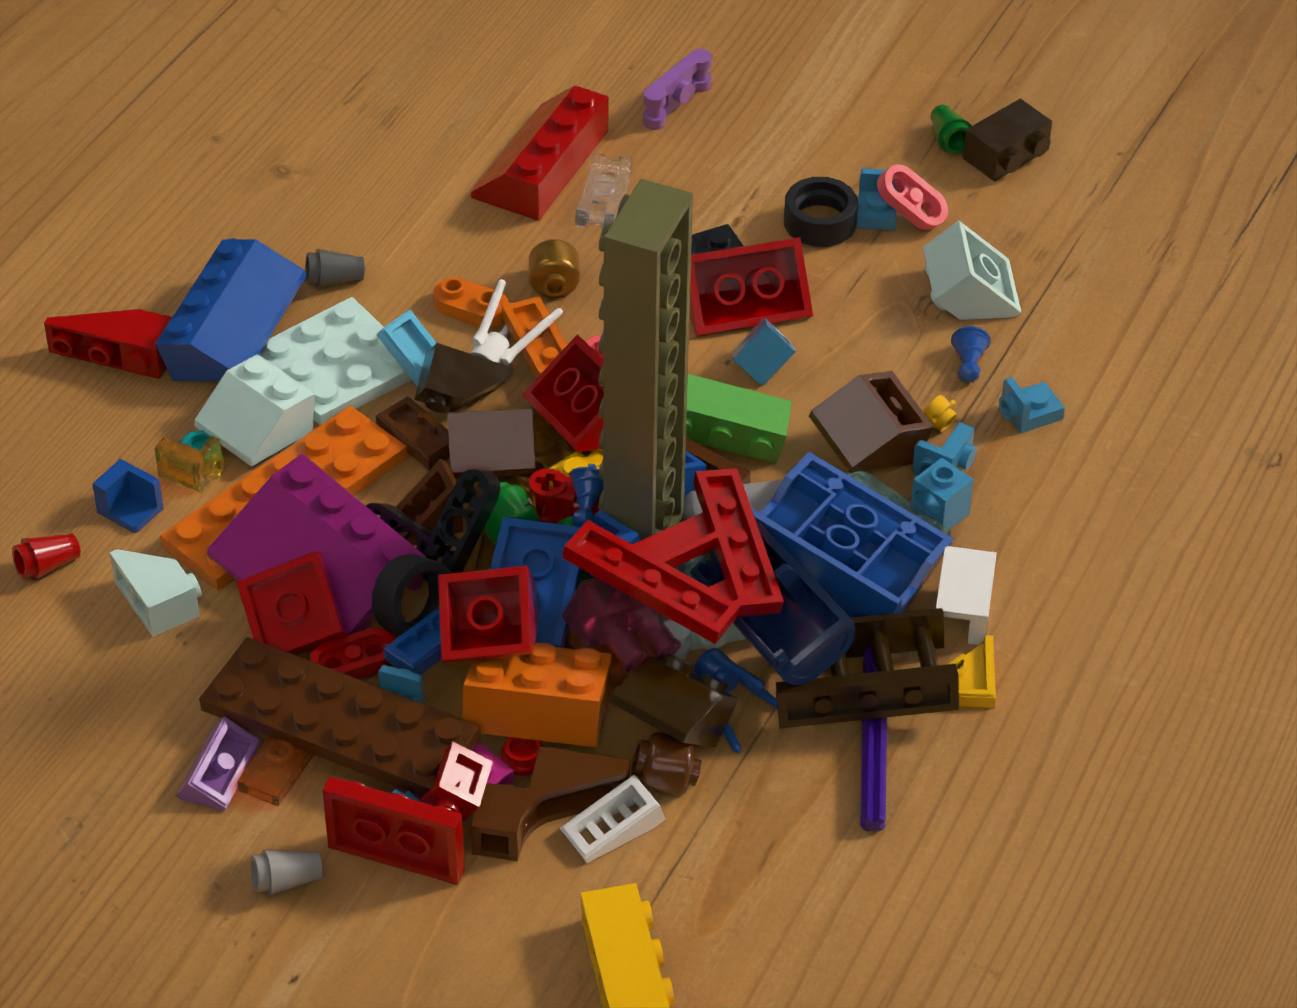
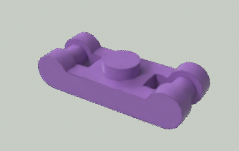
[643,49,712,130]

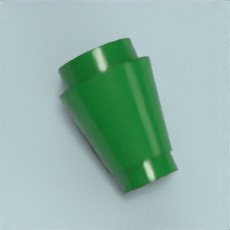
[930,105,972,154]

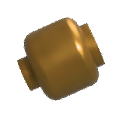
[528,239,580,298]

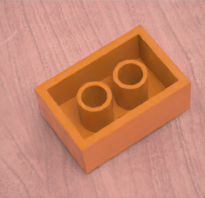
[462,643,613,747]

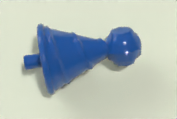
[951,326,991,383]
[569,464,603,527]

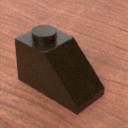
[414,343,514,413]

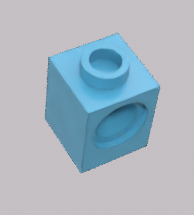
[910,458,974,533]

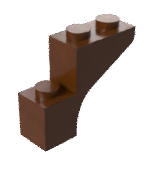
[471,746,630,861]

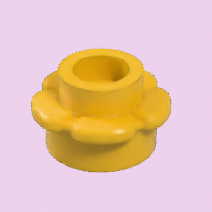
[923,395,958,433]

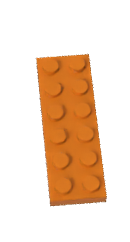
[160,405,407,591]

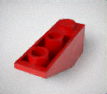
[44,309,172,379]

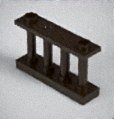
[769,608,959,729]

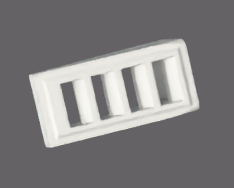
[560,775,666,863]

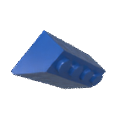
[155,238,307,381]

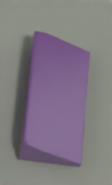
[176,716,262,811]

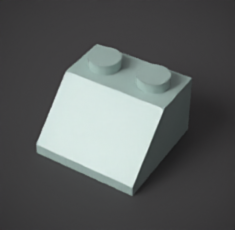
[923,220,1022,320]
[195,354,315,467]

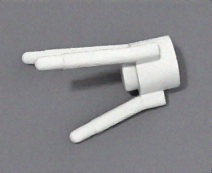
[470,279,563,366]

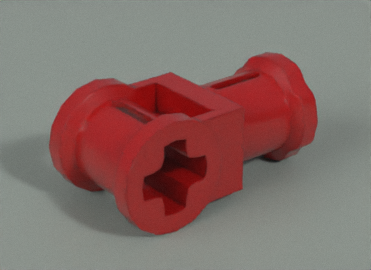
[529,468,603,524]

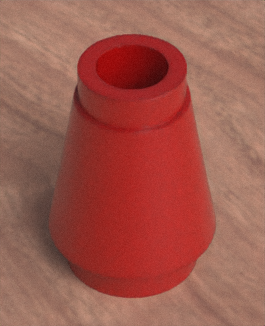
[12,533,81,580]

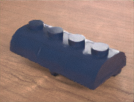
[690,520,856,685]

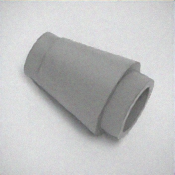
[250,849,322,896]

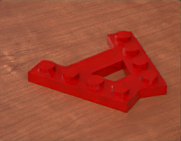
[562,468,784,644]

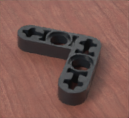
[366,469,500,582]

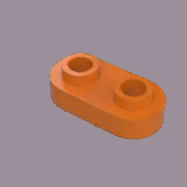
[433,277,509,328]

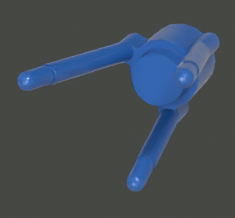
[694,648,777,753]

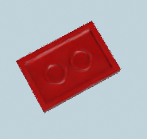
[322,776,465,885]

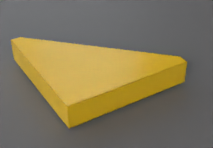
[949,635,996,708]

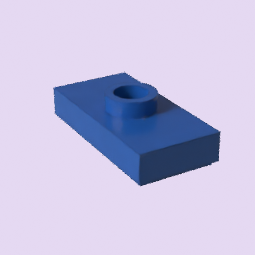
[383,608,441,675]

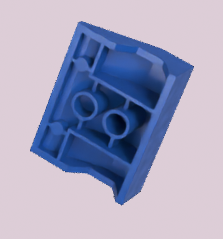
[752,452,954,618]

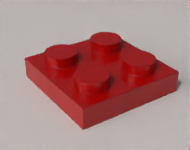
[236,551,347,655]

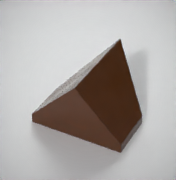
[391,459,463,546]

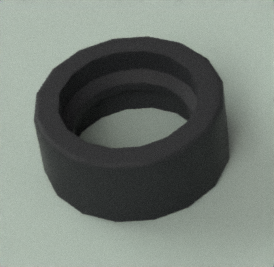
[784,177,858,247]
[372,554,452,636]

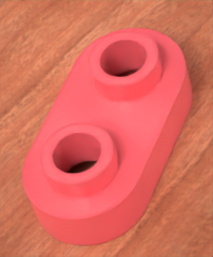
[877,164,948,230]

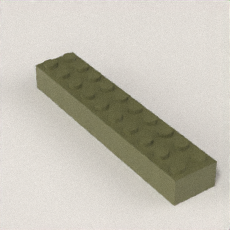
[599,179,693,541]

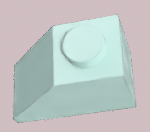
[109,549,202,637]

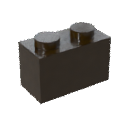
[963,98,1052,182]

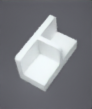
[936,546,997,645]

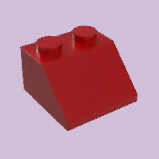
[438,566,538,663]

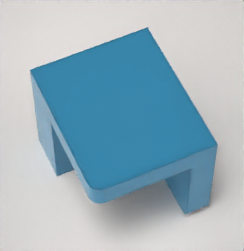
[732,318,796,385]

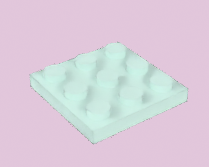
[259,297,411,426]

